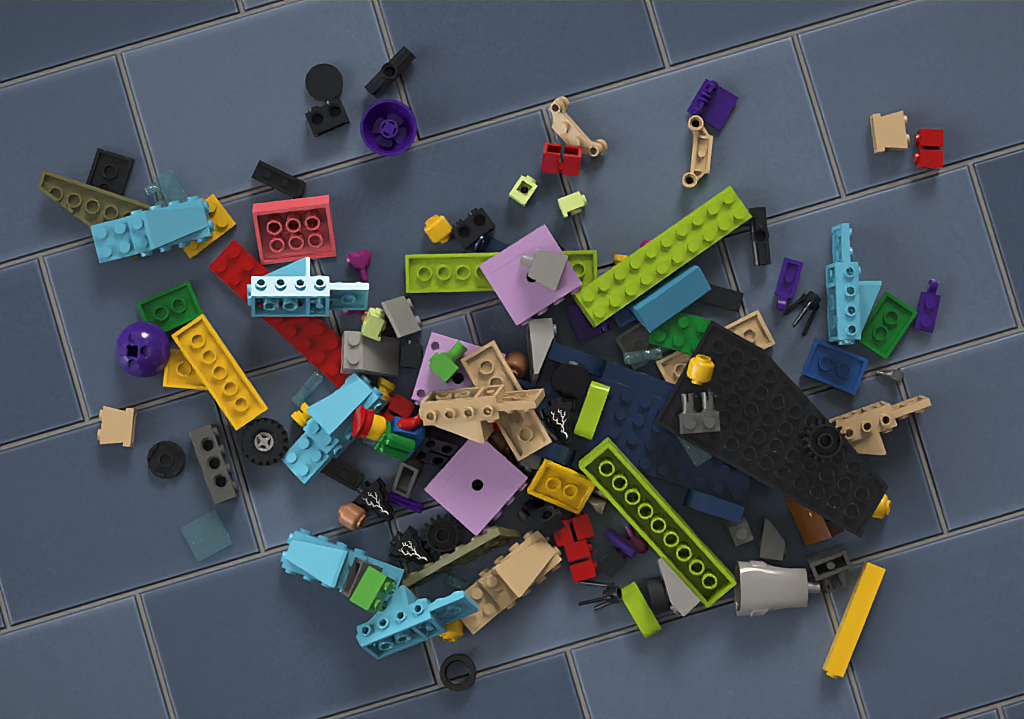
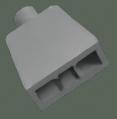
[519,250,568,291]

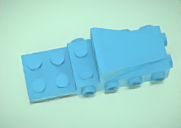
[90,195,215,263]
[826,223,882,345]
[247,257,369,317]
[281,372,388,486]
[280,528,404,601]
[356,585,480,660]

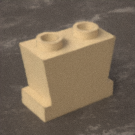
[870,111,910,155]
[97,406,137,447]

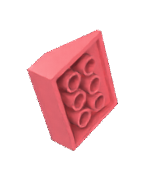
[252,195,337,265]

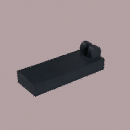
[251,160,306,199]
[697,284,744,312]
[320,458,365,491]

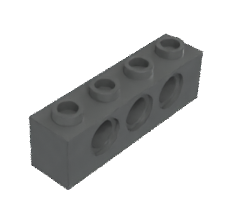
[189,424,240,504]

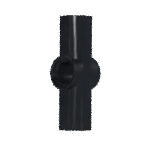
[364,46,416,99]
[749,207,771,266]

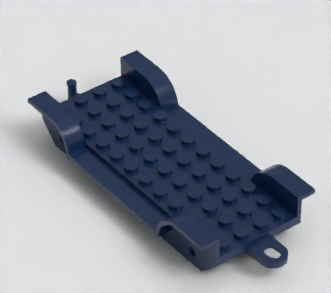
[517,342,754,524]

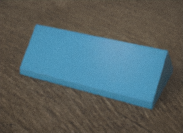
[627,262,712,334]

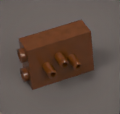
[784,496,844,546]

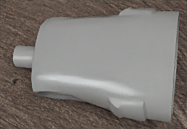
[734,560,820,617]

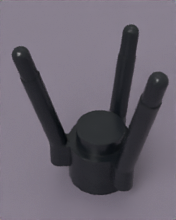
[783,291,822,336]
[578,580,622,610]

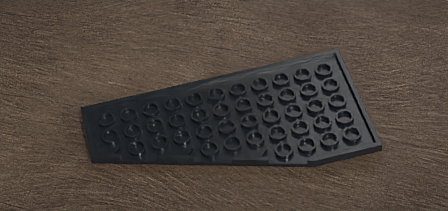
[654,320,889,538]

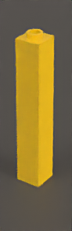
[822,561,886,679]

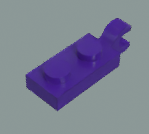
[774,258,803,312]
[913,279,941,333]

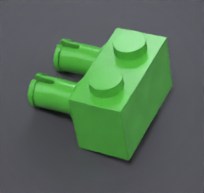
[428,340,467,383]
[350,566,396,615]

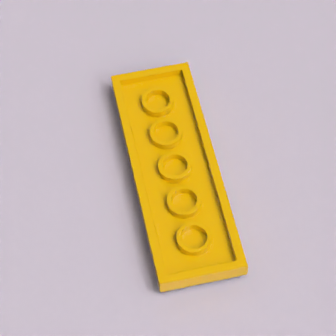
[171,314,269,431]

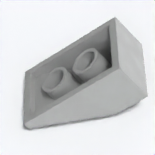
[381,296,423,341]
[526,318,557,387]
[341,331,400,377]
[656,556,701,617]

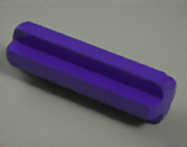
[388,491,424,513]
[604,528,638,557]

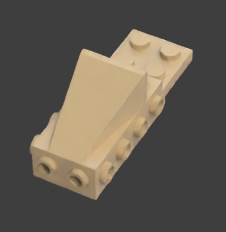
[419,384,545,444]
[829,395,931,455]
[460,530,562,635]

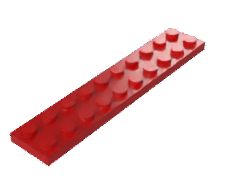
[208,240,369,389]

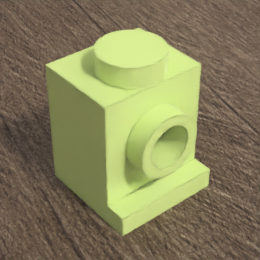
[509,175,538,207]
[557,191,588,219]
[361,307,387,341]

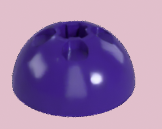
[360,99,417,156]
[115,321,170,378]

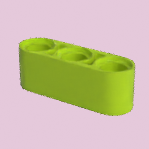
[573,381,610,440]
[621,581,662,639]

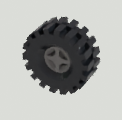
[239,418,289,466]

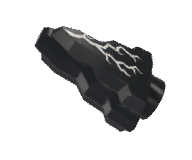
[538,397,577,445]
[352,477,395,522]
[388,525,434,566]

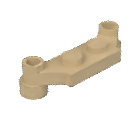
[550,96,608,157]
[682,115,713,188]

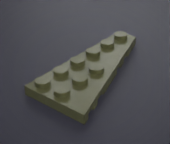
[37,170,152,261]
[402,526,523,589]

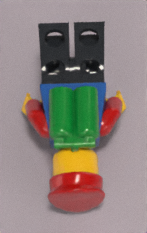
[352,406,460,469]

